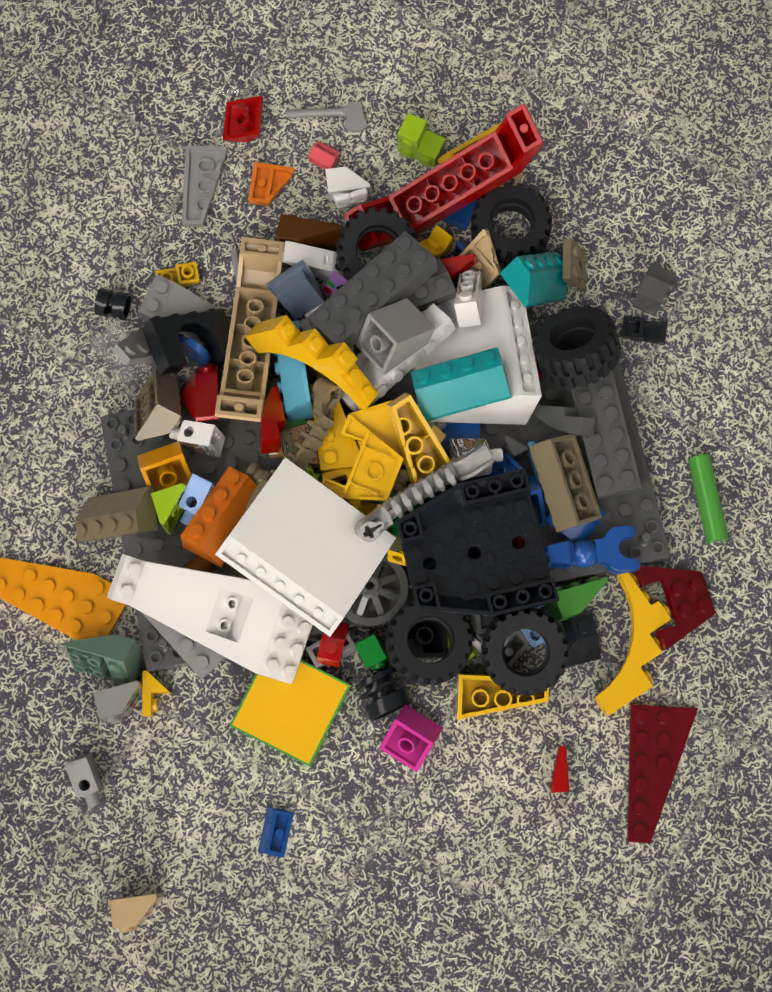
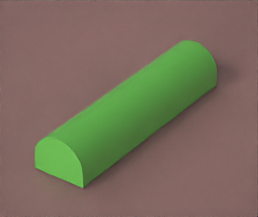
[688,454,729,544]

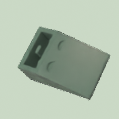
[63,634,144,685]

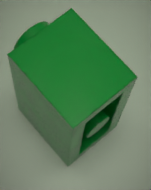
[354,634,390,671]

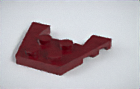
[635,566,716,651]

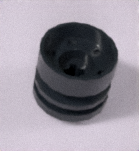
[355,667,413,722]

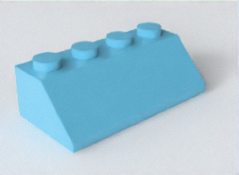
[273,320,314,421]

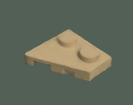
[460,228,501,289]

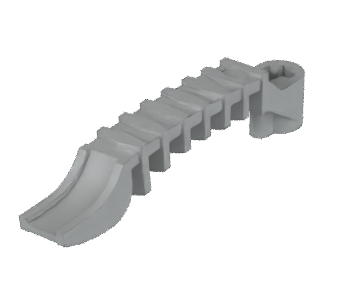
[354,443,495,542]

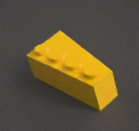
[456,673,549,720]

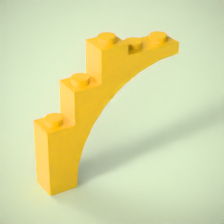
[245,315,379,410]
[594,572,671,717]

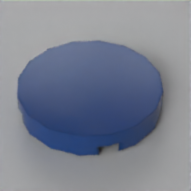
[179,333,212,365]

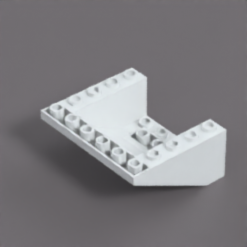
[413,286,542,425]
[215,457,396,637]

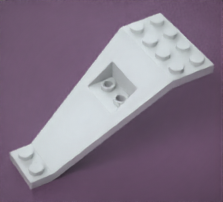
[106,554,313,684]

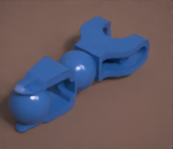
[543,526,641,574]

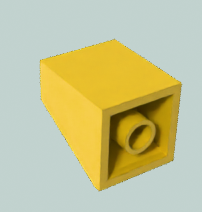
[349,400,405,466]

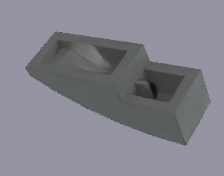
[533,405,595,436]

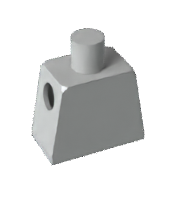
[64,752,103,808]

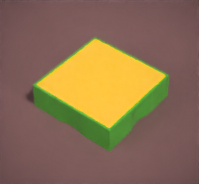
[229,660,352,767]

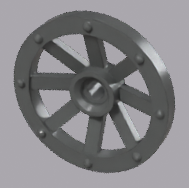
[345,554,408,627]

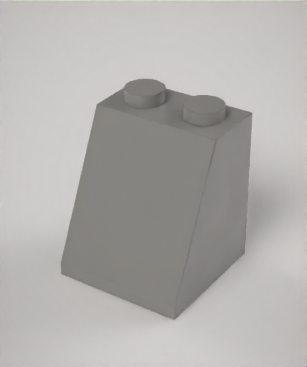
[355,298,436,375]

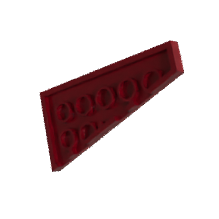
[627,705,698,843]

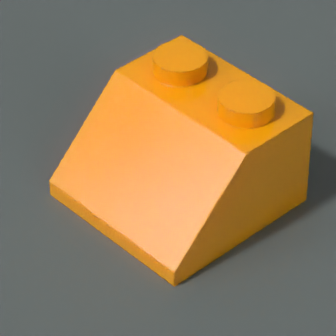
[137,441,192,492]

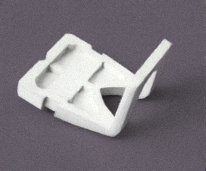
[334,188,368,212]

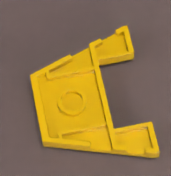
[321,414,404,501]

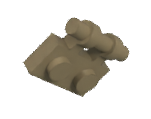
[562,238,588,291]

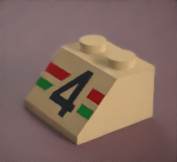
[110,892,164,933]

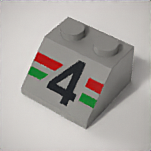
[93,681,142,725]

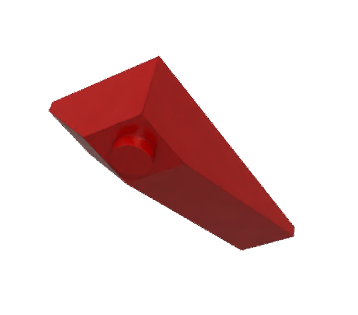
[179,364,221,422]

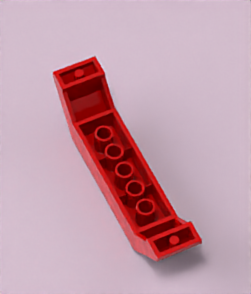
[343,103,545,252]

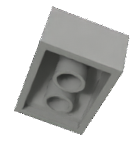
[138,274,215,342]

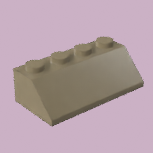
[134,367,182,441]
[529,434,602,532]
[75,486,158,542]

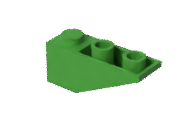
[545,576,608,622]

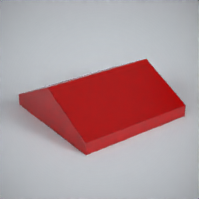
[223,96,263,142]

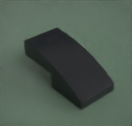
[621,316,668,345]

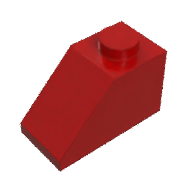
[317,622,350,668]

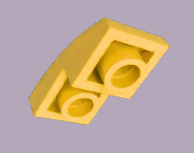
[155,262,200,288]

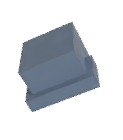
[267,260,324,320]

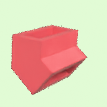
[308,141,341,170]

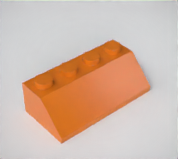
[180,466,257,568]

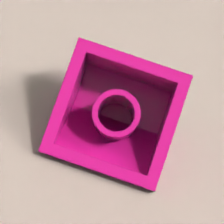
[379,704,443,772]

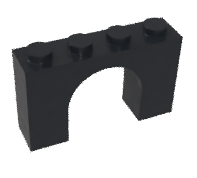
[142,309,230,375]

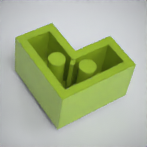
[397,113,446,167]

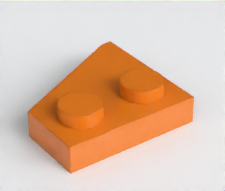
[248,162,294,207]

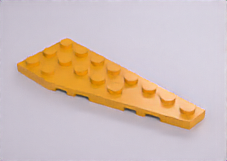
[0,558,127,640]

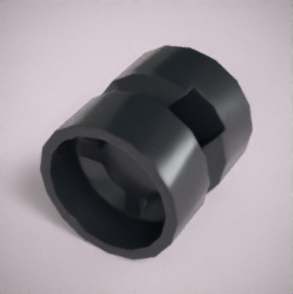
[94,288,131,321]

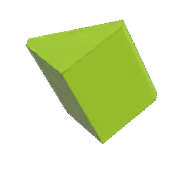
[151,483,186,535]

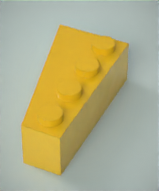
[310,385,359,475]
[386,393,450,484]

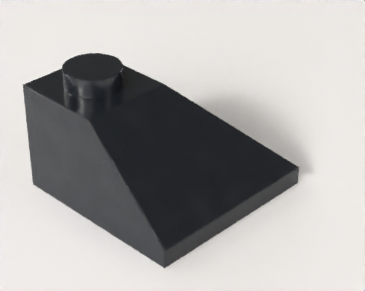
[561,613,601,668]
[408,620,448,661]

